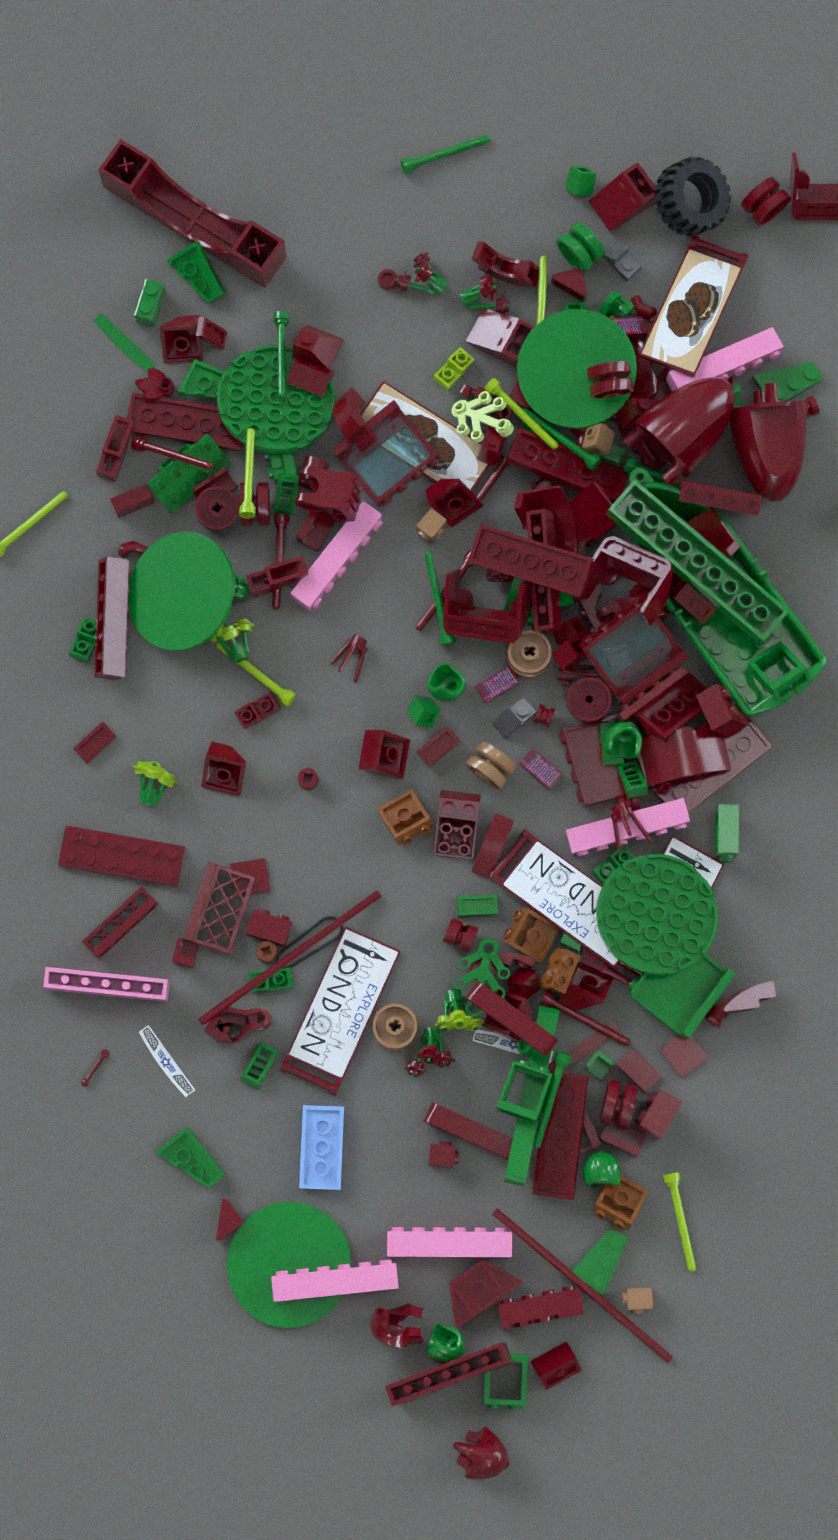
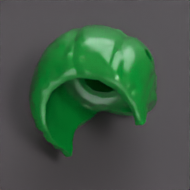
[426,662,466,702]
[604,722,642,759]
[583,1151,621,1188]
[426,1322,465,1364]

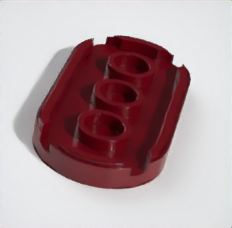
[627,337,659,401]

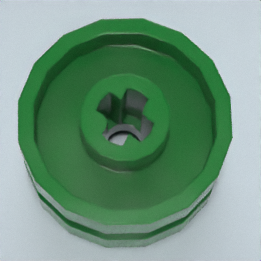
[556,222,605,273]

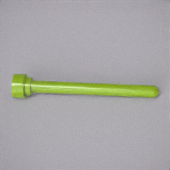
[537,256,548,324]
[484,378,558,449]
[239,428,256,519]
[0,491,68,557]
[216,642,296,707]
[663,1172,696,1272]

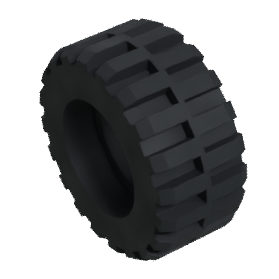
[654,157,731,236]

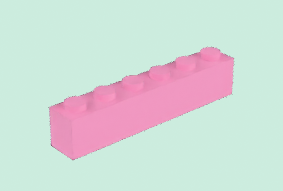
[666,327,784,391]
[290,501,383,612]
[566,798,690,857]
[43,967,170,1002]
[387,1227,512,1257]
[271,1259,399,1302]

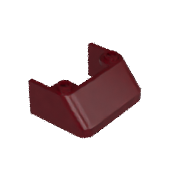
[790,153,838,220]
[583,536,673,627]
[443,569,532,643]

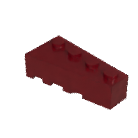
[497,1285,584,1330]

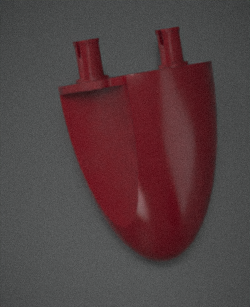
[622,377,735,486]
[729,382,807,502]

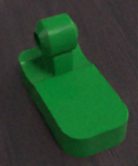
[598,291,629,318]

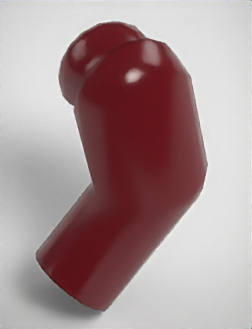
[631,295,657,319]
[118,541,149,558]

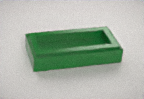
[457,894,499,917]

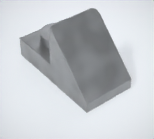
[603,241,642,281]
[493,697,536,739]

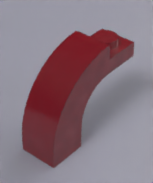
[471,241,539,287]
[333,388,379,453]

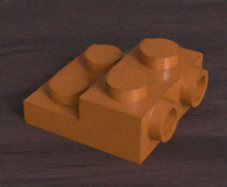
[377,789,433,846]
[503,907,560,963]
[539,948,580,994]
[592,1176,649,1230]

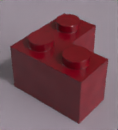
[551,616,599,670]
[696,684,748,737]

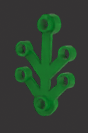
[453,938,510,1017]

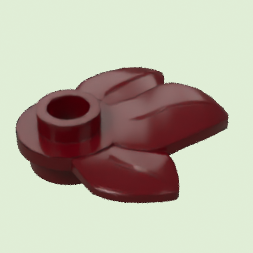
[135,368,174,400]

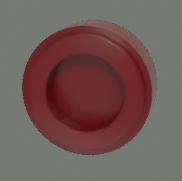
[378,269,397,290]

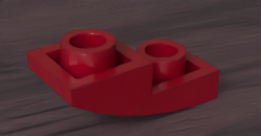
[234,692,281,729]
[497,953,535,970]

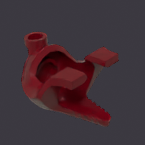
[371,1303,424,1348]
[453,1427,510,1479]

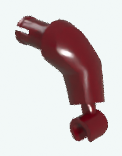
[460,385,511,419]

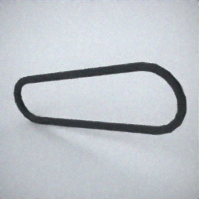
[276,916,343,968]

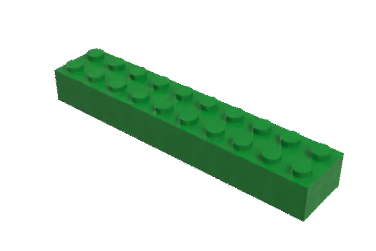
[606,479,789,645]

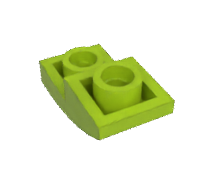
[433,347,475,391]

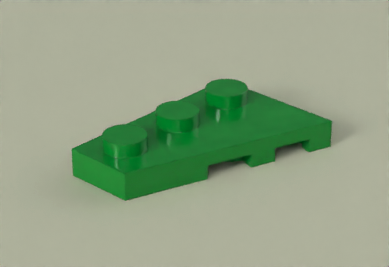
[166,241,226,303]
[178,359,224,399]
[752,362,824,402]
[155,1126,226,1188]
[567,1229,629,1295]

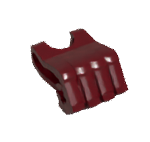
[295,466,361,523]
[596,583,671,645]
[205,1007,272,1044]

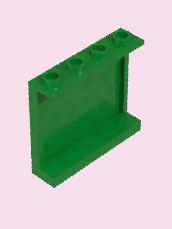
[626,954,736,1040]

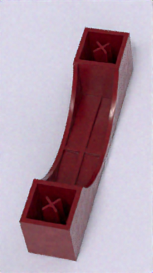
[98,139,287,288]

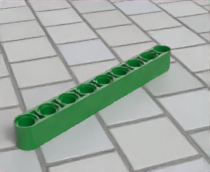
[504,1006,560,1187]

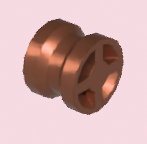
[256,941,277,963]

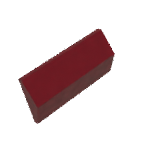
[635,673,708,740]

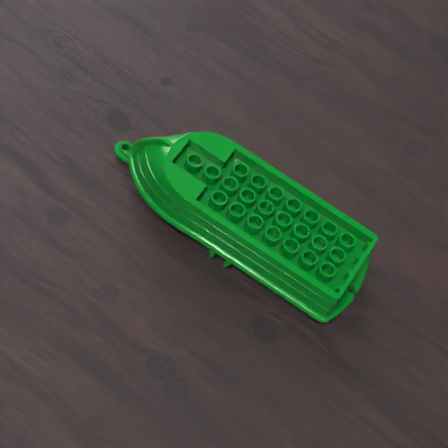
[629,468,827,717]

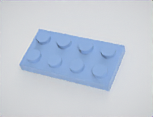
[299,1105,344,1190]

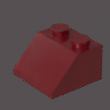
[358,730,410,779]

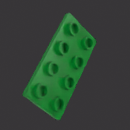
[147,434,231,513]

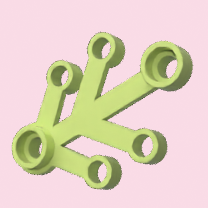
[451,391,514,443]

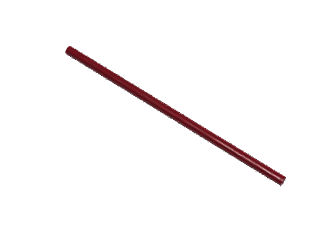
[198,890,381,1025]
[492,1208,673,1363]

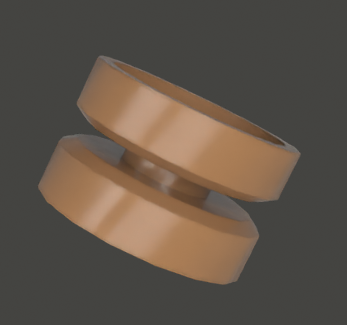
[507,630,552,679]
[465,741,517,790]
[373,1003,417,1051]

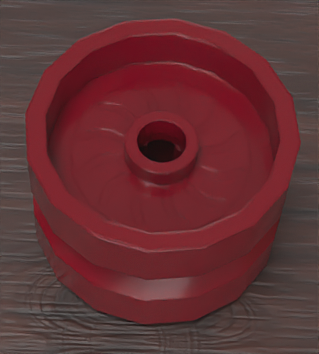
[741,176,791,227]
[586,361,634,399]
[239,482,270,526]
[195,486,239,530]
[566,677,612,721]
[599,1079,638,1130]

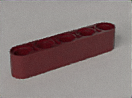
[465,981,558,1057]
[424,1102,513,1160]

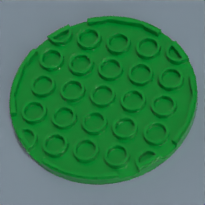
[517,309,637,429]
[217,345,336,454]
[128,532,236,652]
[596,854,719,975]
[227,1202,351,1328]

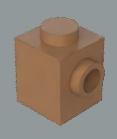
[582,423,615,456]
[416,508,447,543]
[622,1288,653,1314]

